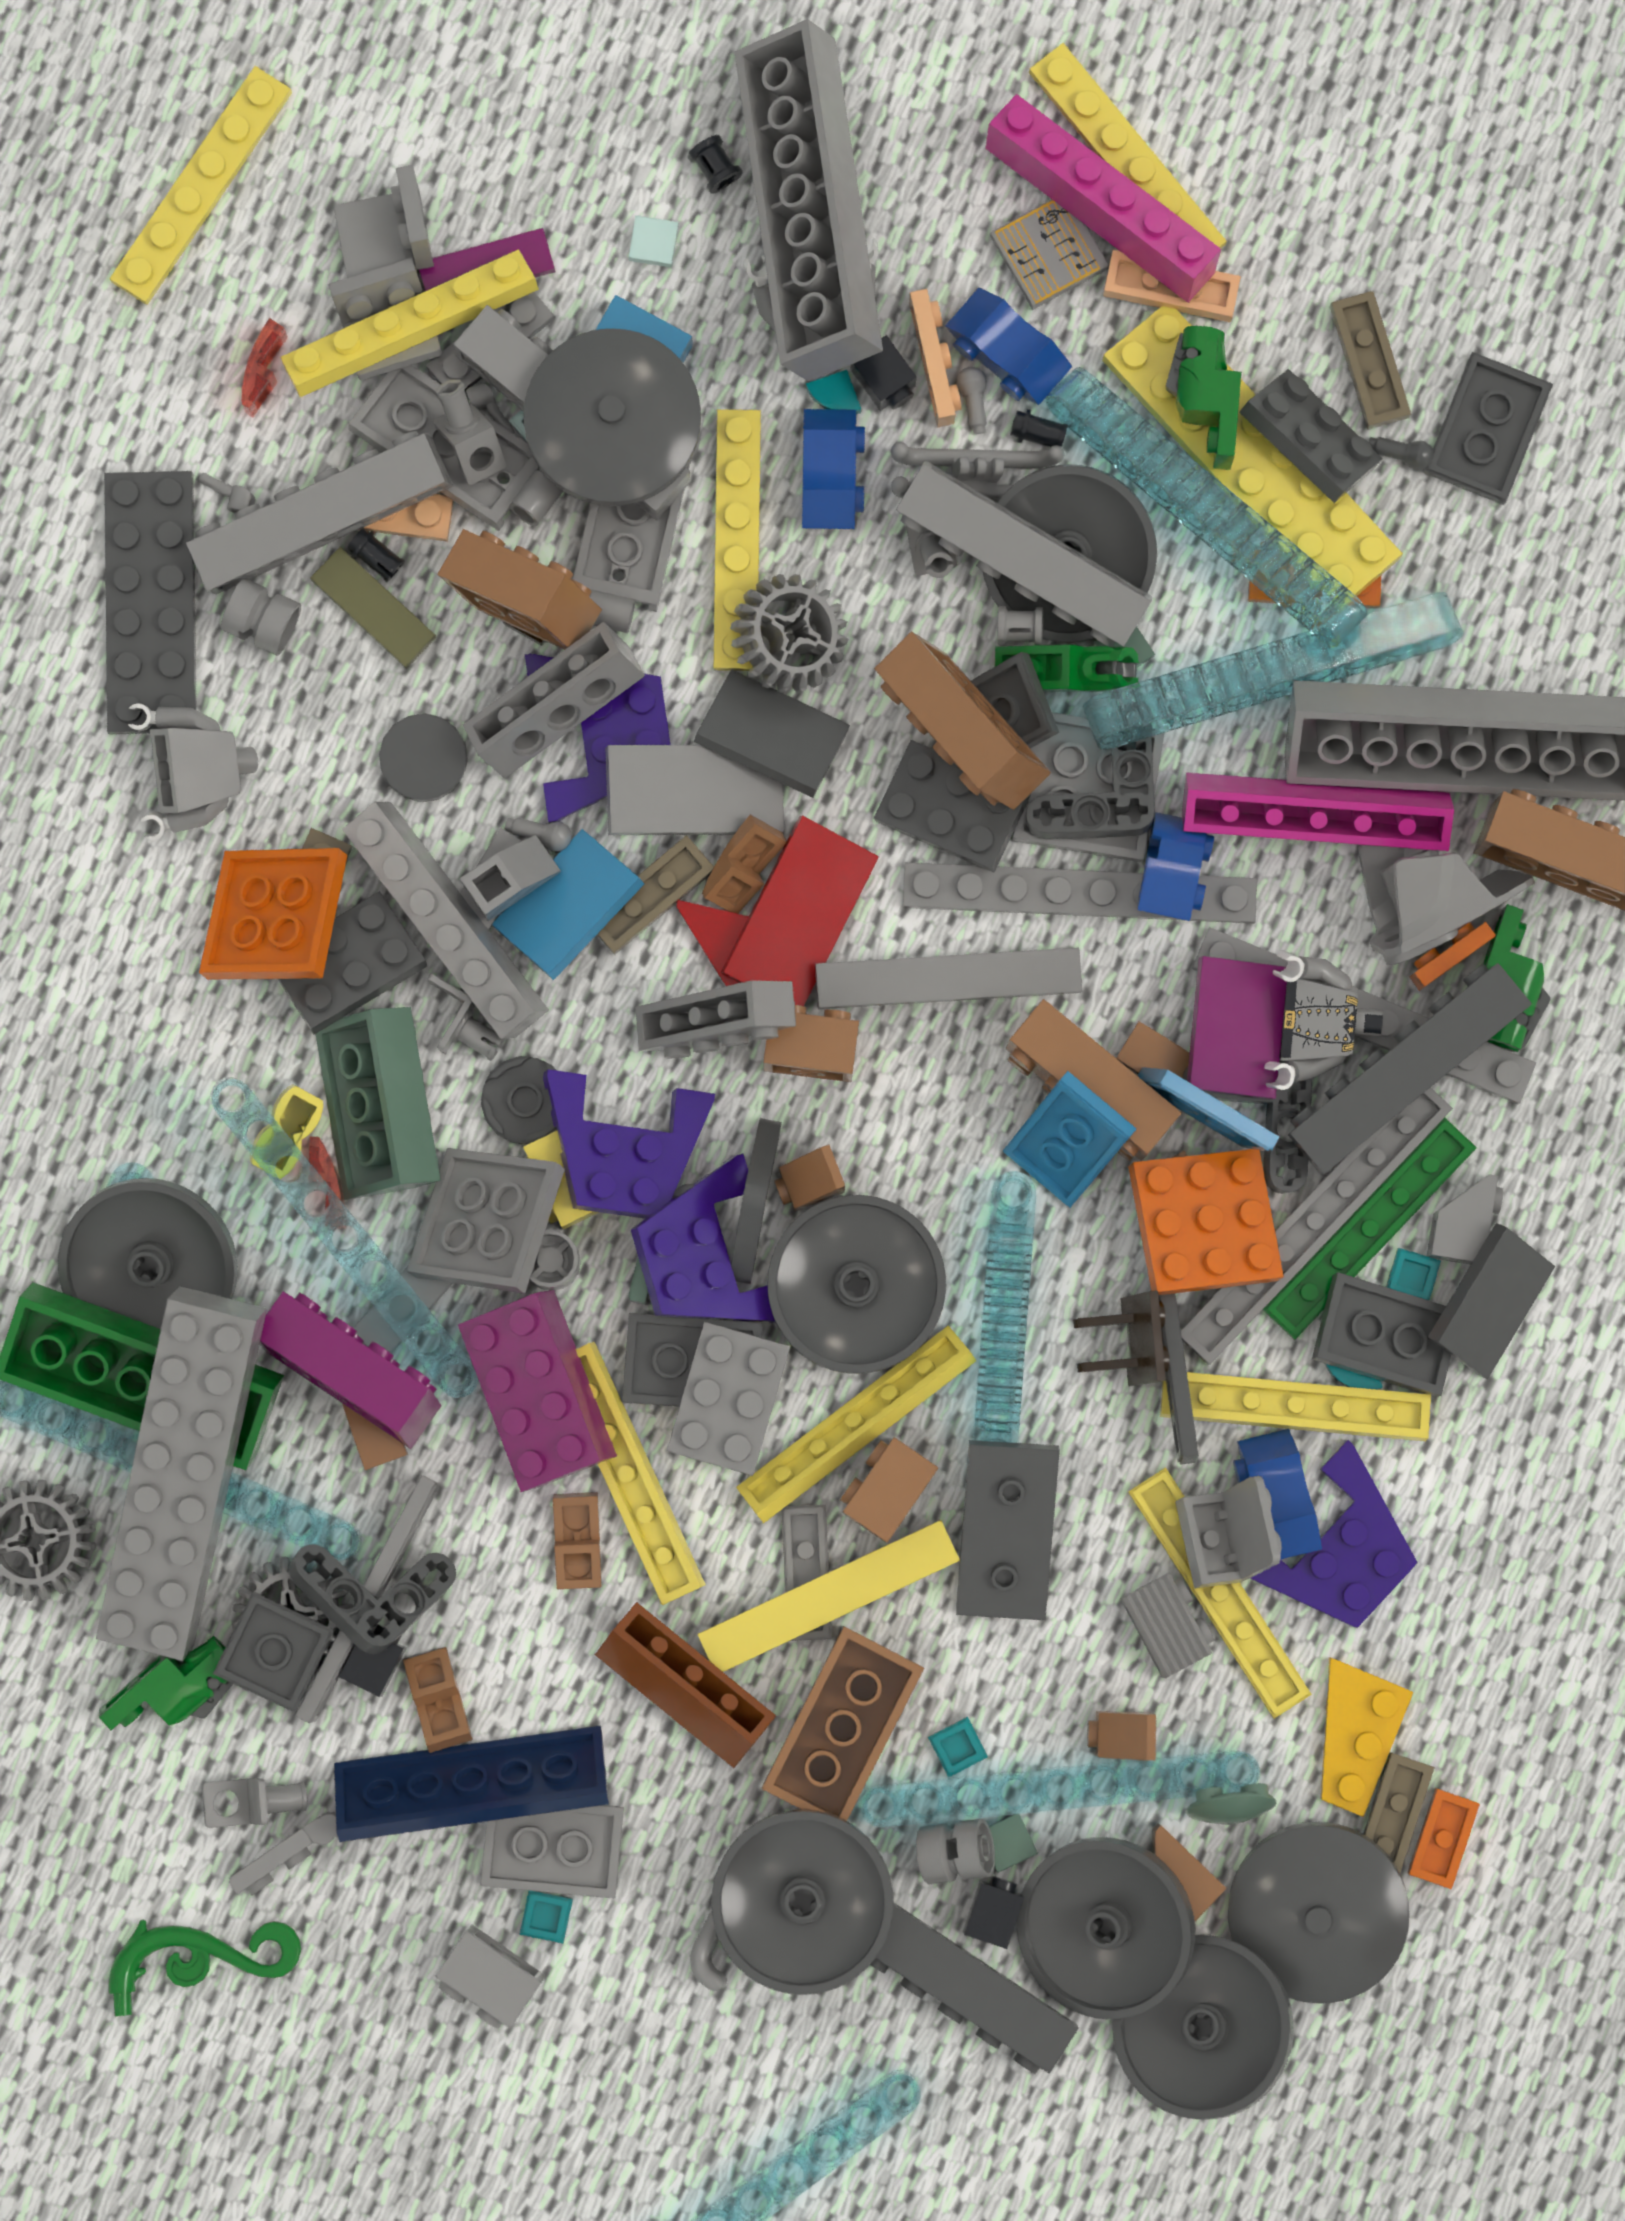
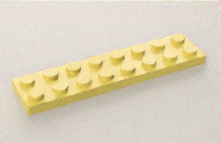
[1102,306,1403,614]

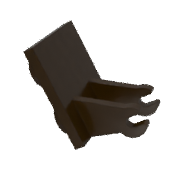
[1073,1291,1170,1386]

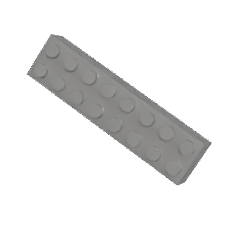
[734,19,883,381]
[1284,680,1625,801]
[96,1286,267,1661]

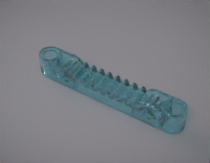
[972,1171,1036,1443]

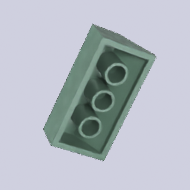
[315,1007,441,1200]

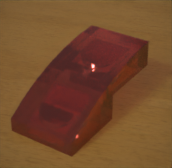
[241,318,288,417]
[308,1136,346,1229]

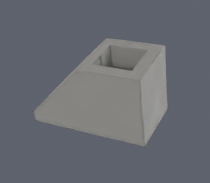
[460,835,561,921]
[1427,1175,1503,1265]

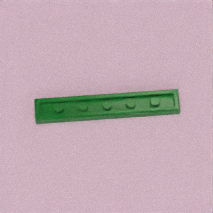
[1263,1117,1477,1340]

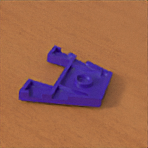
[524,654,671,823]
[543,1069,715,1219]
[631,1153,776,1323]
[1250,1440,1418,1628]

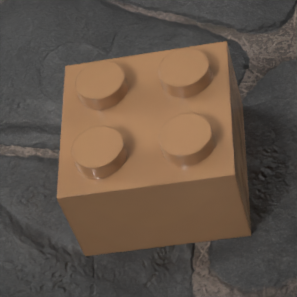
[763,1005,859,1082]
[840,1437,939,1543]

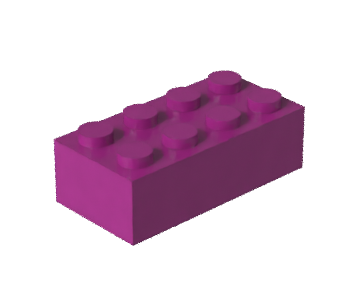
[458,1290,617,1492]
[260,1291,442,1449]

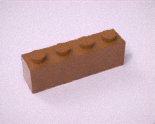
[595,1602,776,1768]

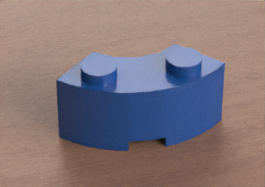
[945,287,1073,405]
[802,409,865,529]
[1137,812,1214,921]
[1233,1429,1322,1560]

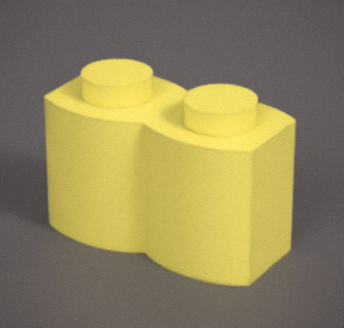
[250,1084,323,1179]

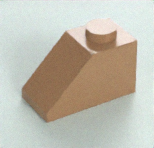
[774,1144,845,1212]
[1087,1711,1156,1761]
[1152,1823,1227,1922]

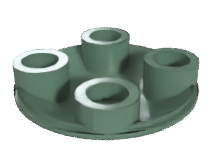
[1186,1783,1276,1825]

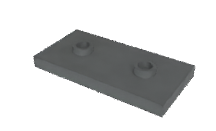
[956,1440,1060,1620]

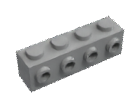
[635,981,796,1059]

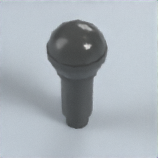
[1368,437,1434,471]

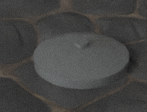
[524,328,701,506]
[982,464,1157,642]
[58,1178,238,1329]
[768,1195,946,1374]
[711,1809,894,1995]
[1228,1822,1409,2004]
[1017,1837,1196,2020]
[1112,1935,1294,2120]

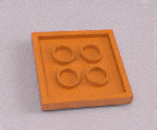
[199,848,348,980]
[1128,1149,1284,1295]

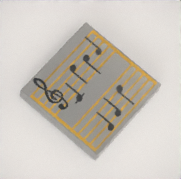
[990,199,1109,310]

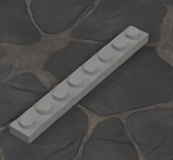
[903,862,1257,924]
[1192,927,1536,1104]
[1181,1087,1453,1366]

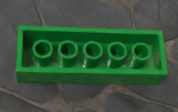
[0,1282,284,1471]

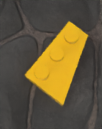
[1320,1657,1414,1817]

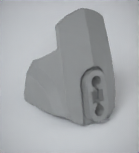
[1358,845,1535,965]

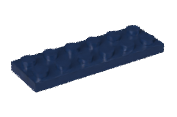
[334,1726,609,1842]

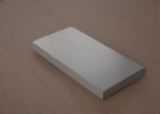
[605,745,784,835]

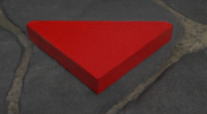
[676,900,749,986]

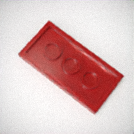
[720,815,879,1006]

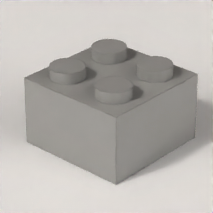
[435,1924,546,2029]

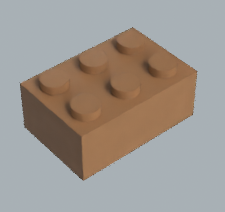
[437,529,602,650]

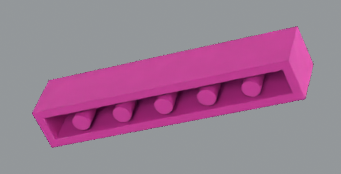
[985,94,1221,303]
[1182,772,1454,851]

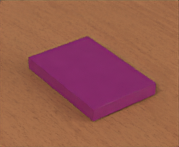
[1187,956,1287,1100]

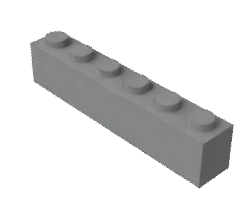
[453,305,691,521]
[186,431,453,594]
[896,460,1152,647]
[342,802,549,1039]

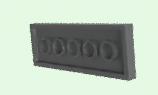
[104,471,197,734]

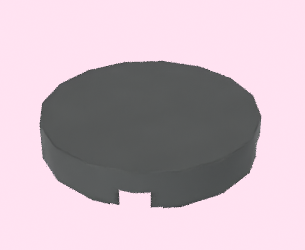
[379,713,468,802]
[481,1056,557,1144]

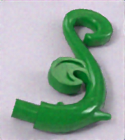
[108,1919,301,2016]

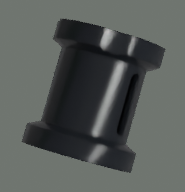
[687,135,743,194]

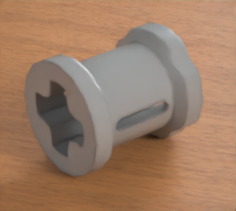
[997,606,1043,645]

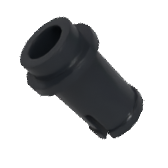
[1010,409,1068,448]
[347,528,405,582]

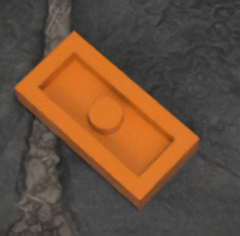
[1409,922,1496,991]
[1407,1788,1480,1889]

